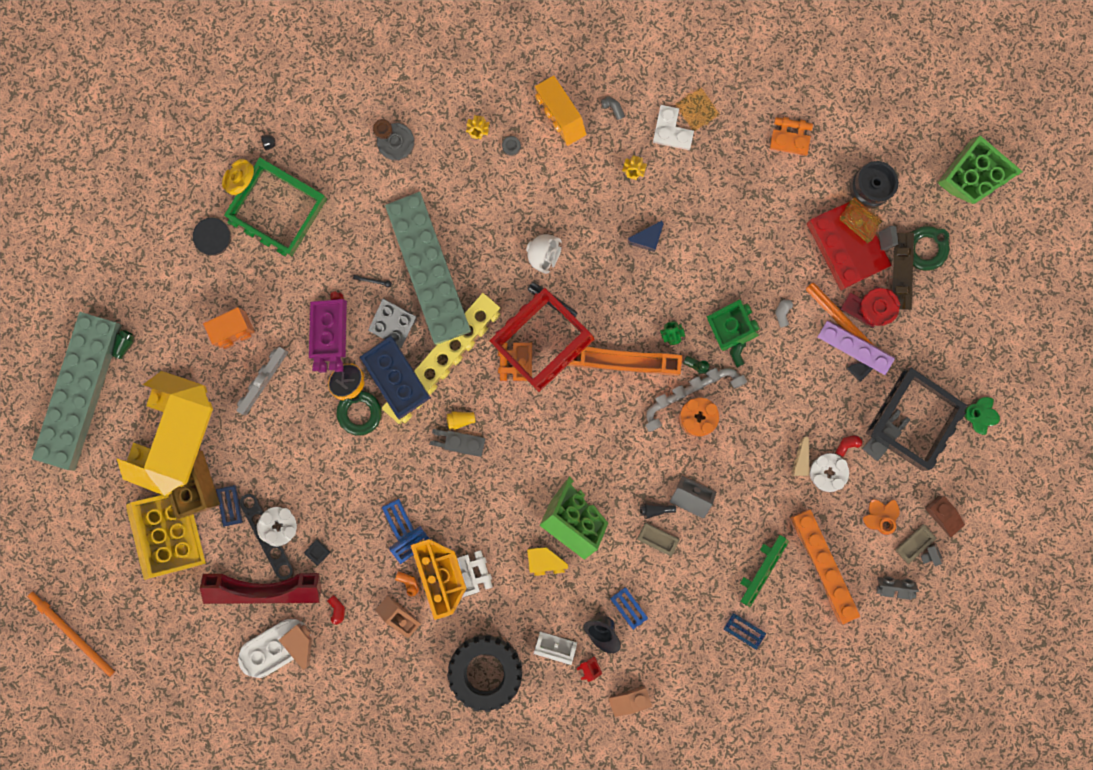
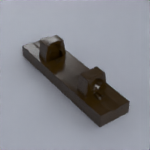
[893,233,914,310]

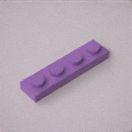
[818,320,895,375]

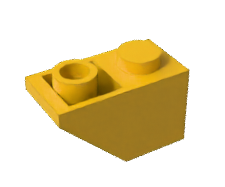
[527,547,568,576]

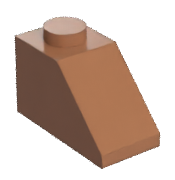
[375,596,421,638]
[279,623,312,670]
[608,685,653,717]

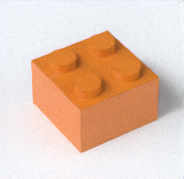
[203,307,255,349]

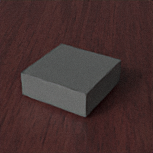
[879,226,898,250]

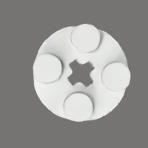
[810,454,849,492]
[257,507,297,546]

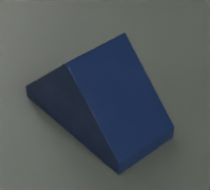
[627,221,664,252]

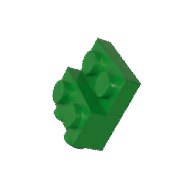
[707,299,760,351]

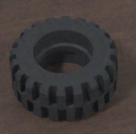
[447,634,523,712]

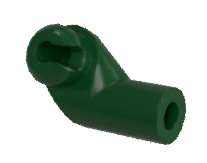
[683,356,710,374]

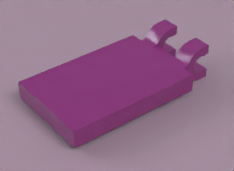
[309,299,347,373]

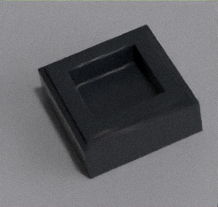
[304,539,331,566]

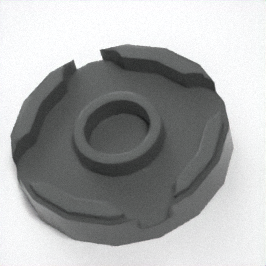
[377,123,414,161]

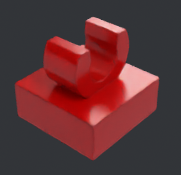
[576,656,603,682]

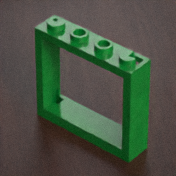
[224,157,327,257]

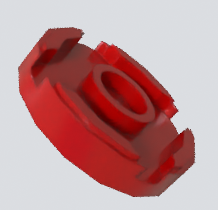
[861,288,900,326]

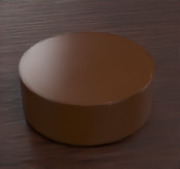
[373,119,393,139]

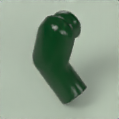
[730,343,746,368]

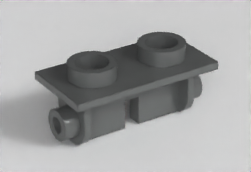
[876,576,919,600]

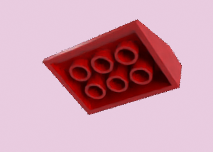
[807,200,892,291]

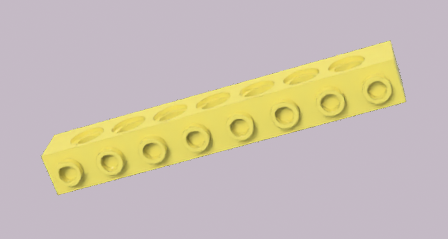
[381,293,501,425]

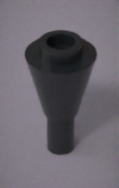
[640,500,676,520]

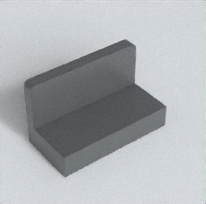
[670,476,717,518]

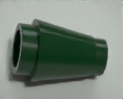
[111,329,135,359]

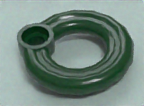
[905,226,950,271]
[336,390,382,436]

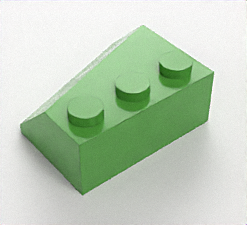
[937,135,1023,204]
[539,476,608,560]

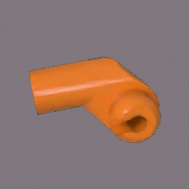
[395,571,419,597]

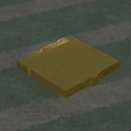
[676,88,720,132]

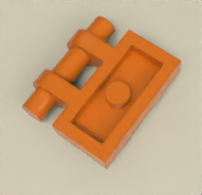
[770,116,813,156]
[498,343,532,381]

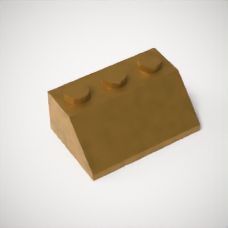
[169,450,220,519]

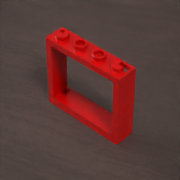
[489,288,595,392]

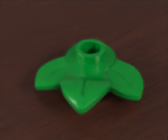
[965,397,1000,435]

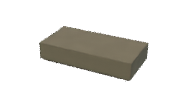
[637,522,680,557]
[894,524,937,564]

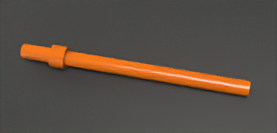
[27,591,115,677]

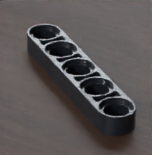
[240,494,294,580]

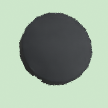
[193,218,231,256]

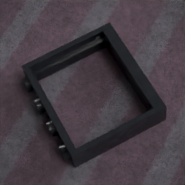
[866,367,968,471]

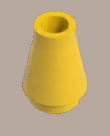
[446,411,475,430]

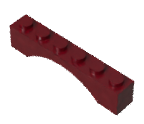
[200,573,322,604]

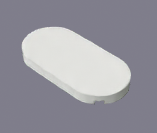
[238,619,311,678]

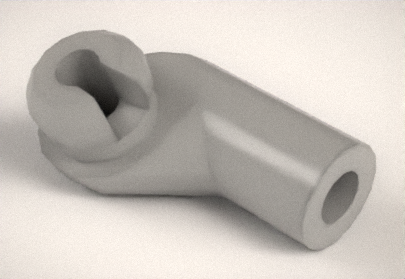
[775,299,793,328]

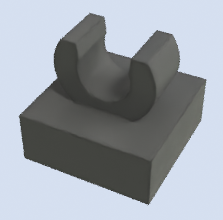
[921,543,944,566]

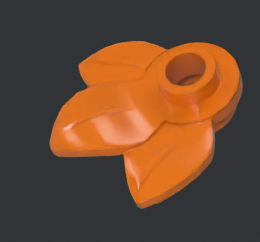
[862,499,900,535]

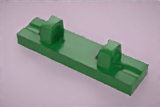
[740,535,789,608]

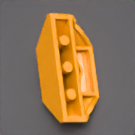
[411,539,467,620]

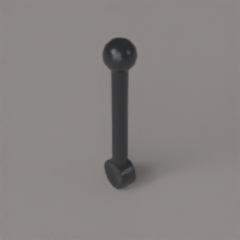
[352,275,392,288]

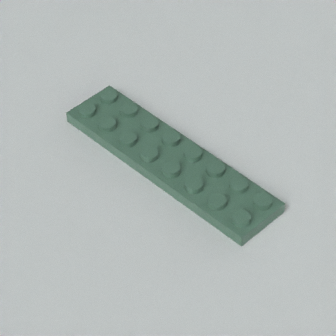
[385,192,471,345]

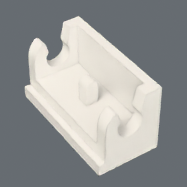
[534,632,577,665]

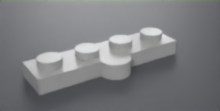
[236,346,288,416]

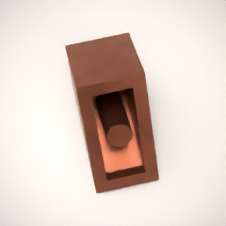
[925,496,965,538]

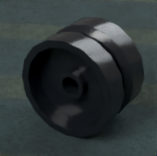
[849,161,899,209]

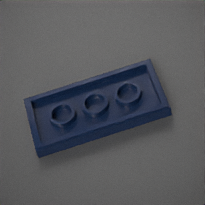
[360,336,431,420]

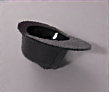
[583,612,621,654]

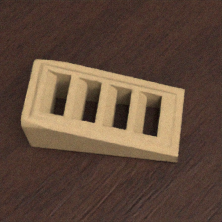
[791,437,809,476]

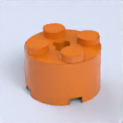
[679,398,719,437]

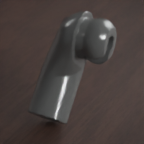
[601,96,625,120]

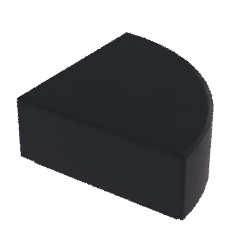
[846,363,873,382]

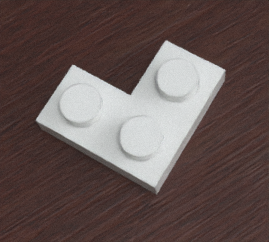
[653,105,694,150]

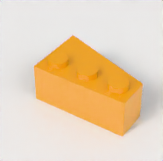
[534,75,587,146]

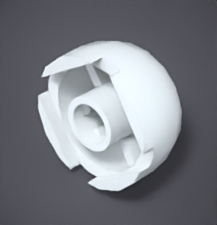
[526,234,562,274]

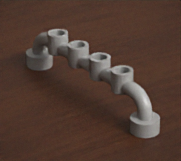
[645,368,747,432]

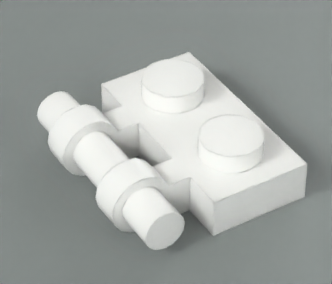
[457,550,493,597]

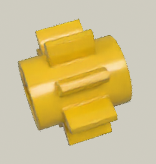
[466,115,490,139]
[622,155,647,180]

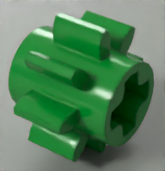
[660,321,685,345]

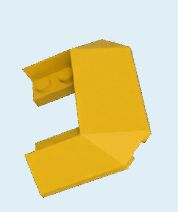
[116,371,213,496]

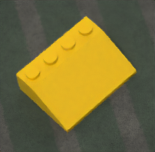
[126,495,206,580]

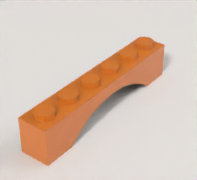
[566,345,682,376]
[790,509,861,625]

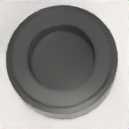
[502,136,521,156]

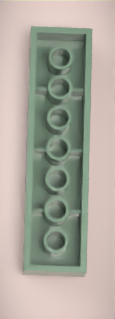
[32,312,122,471]

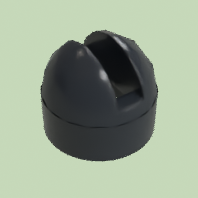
[260,135,276,151]

